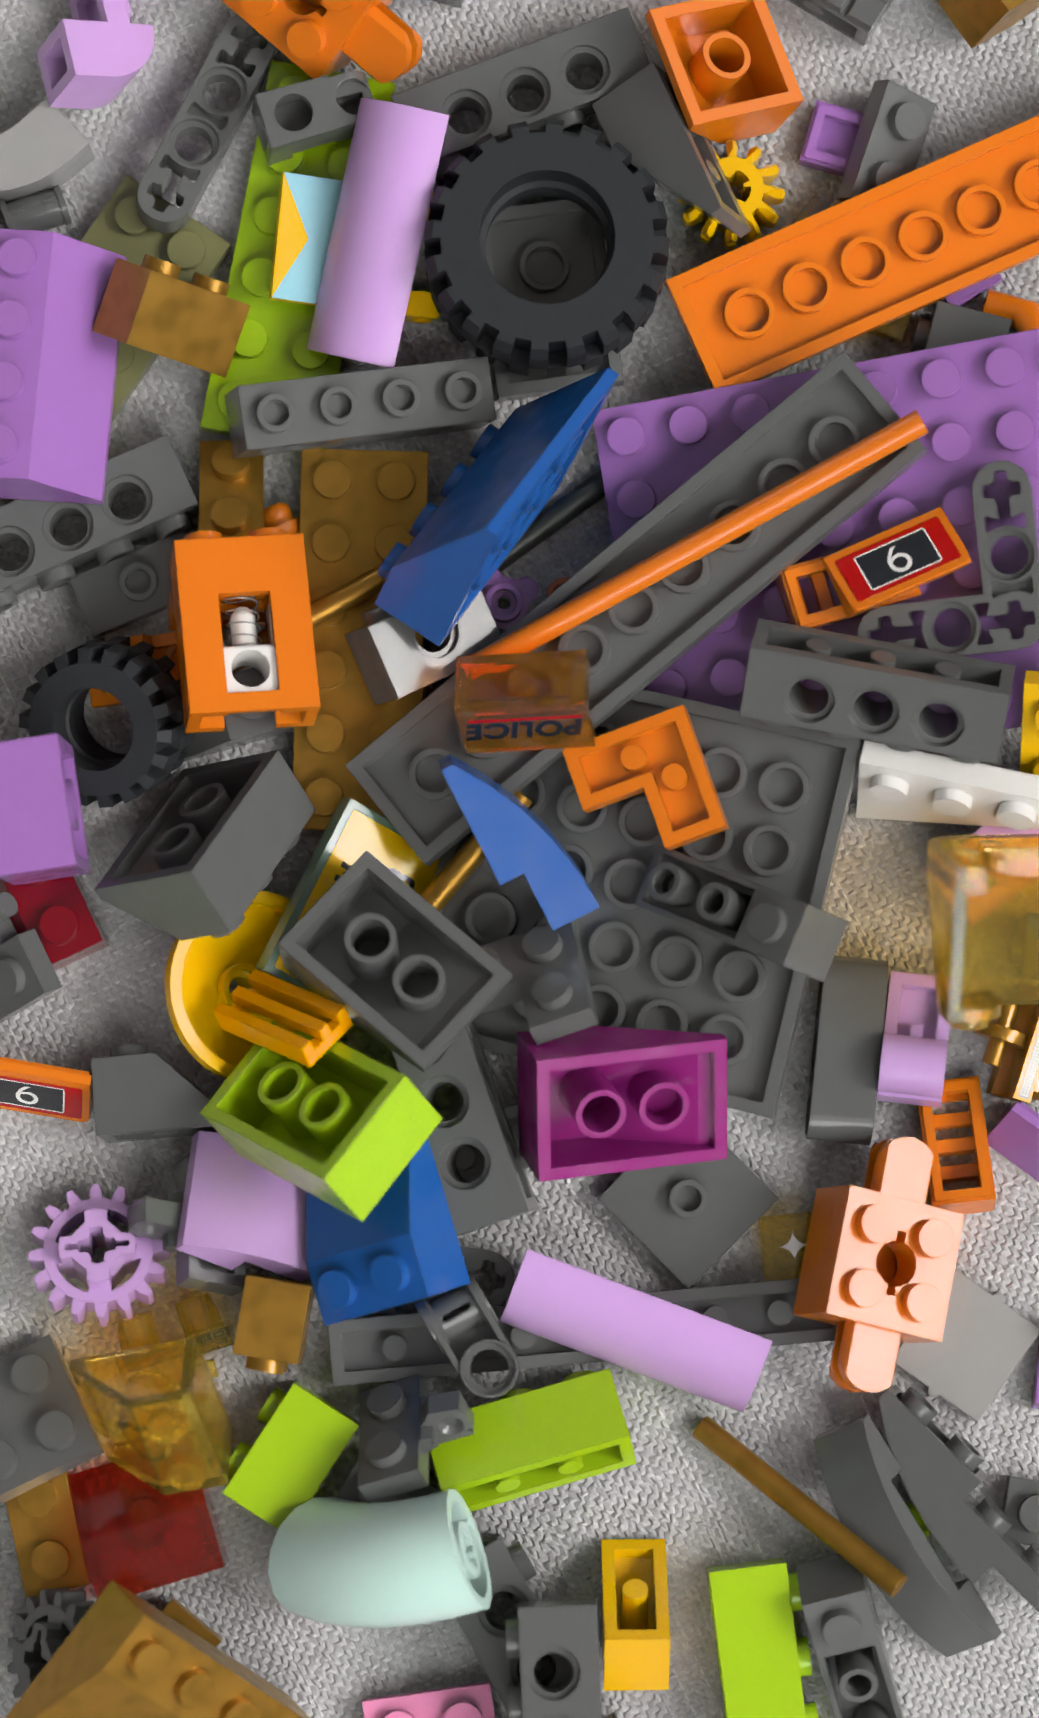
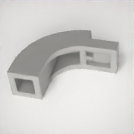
[0,97,95,203]

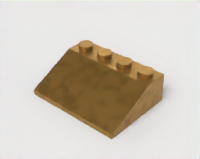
[5,1580,310,1718]

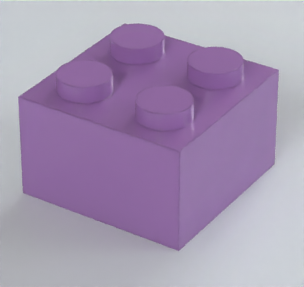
[0,733,91,885]

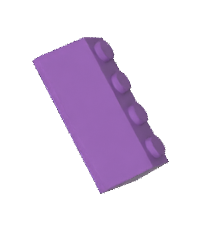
[0,228,127,505]

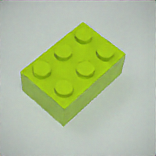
[200,1020,443,1222]

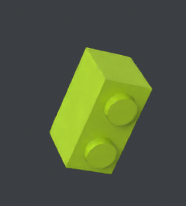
[221,1381,359,1529]

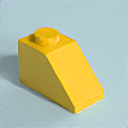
[601,1539,670,1691]

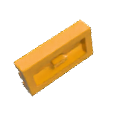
[213,969,353,1067]

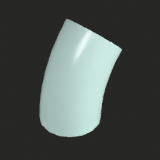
[268,1489,492,1628]

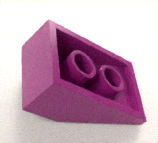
[517,1026,727,1182]

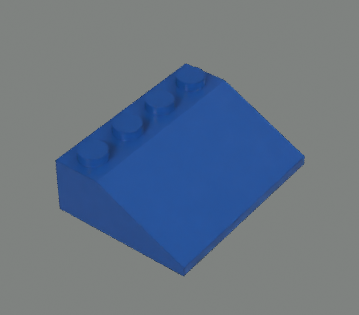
[374,367,619,646]

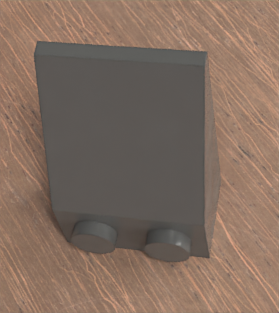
[278,850,513,1072]

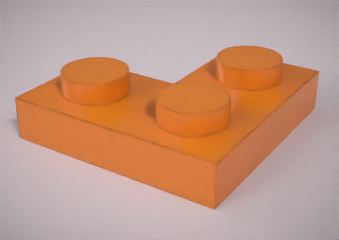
[562,704,729,851]

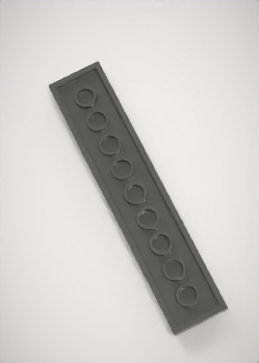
[345,351,928,866]

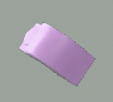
[36,0,154,109]

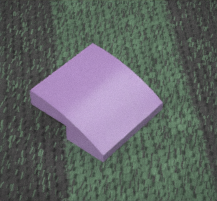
[176,1131,310,1282]

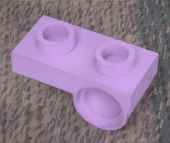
[877,971,955,1108]

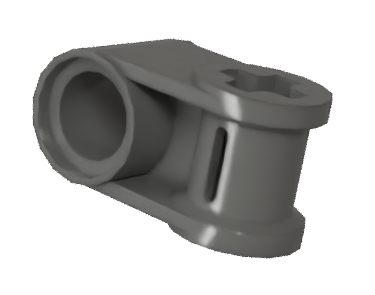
[415,1271,520,1398]

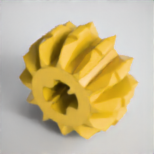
[677,140,785,250]

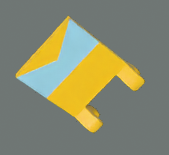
[269,172,440,324]

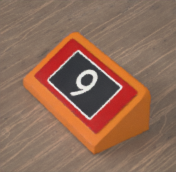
[822,506,972,618]
[0,1057,94,1123]

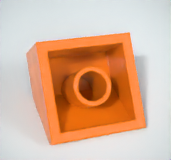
[645,0,804,144]

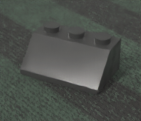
[94,750,316,940]

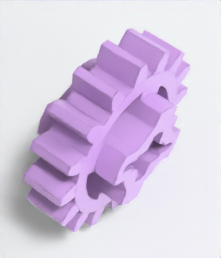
[28,1184,170,1327]

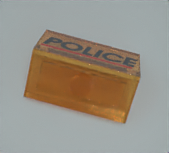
[454,649,596,753]

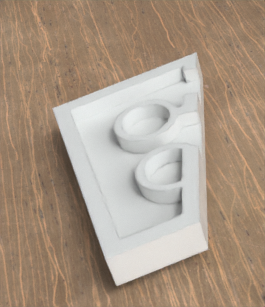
[856,740,1039,830]

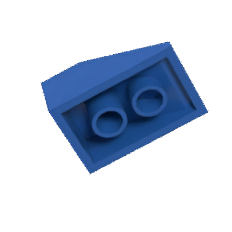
[306,1138,471,1326]

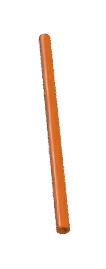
[459,410,928,684]

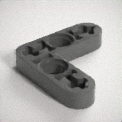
[857,460,1039,656]

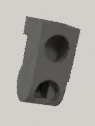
[252,71,373,166]

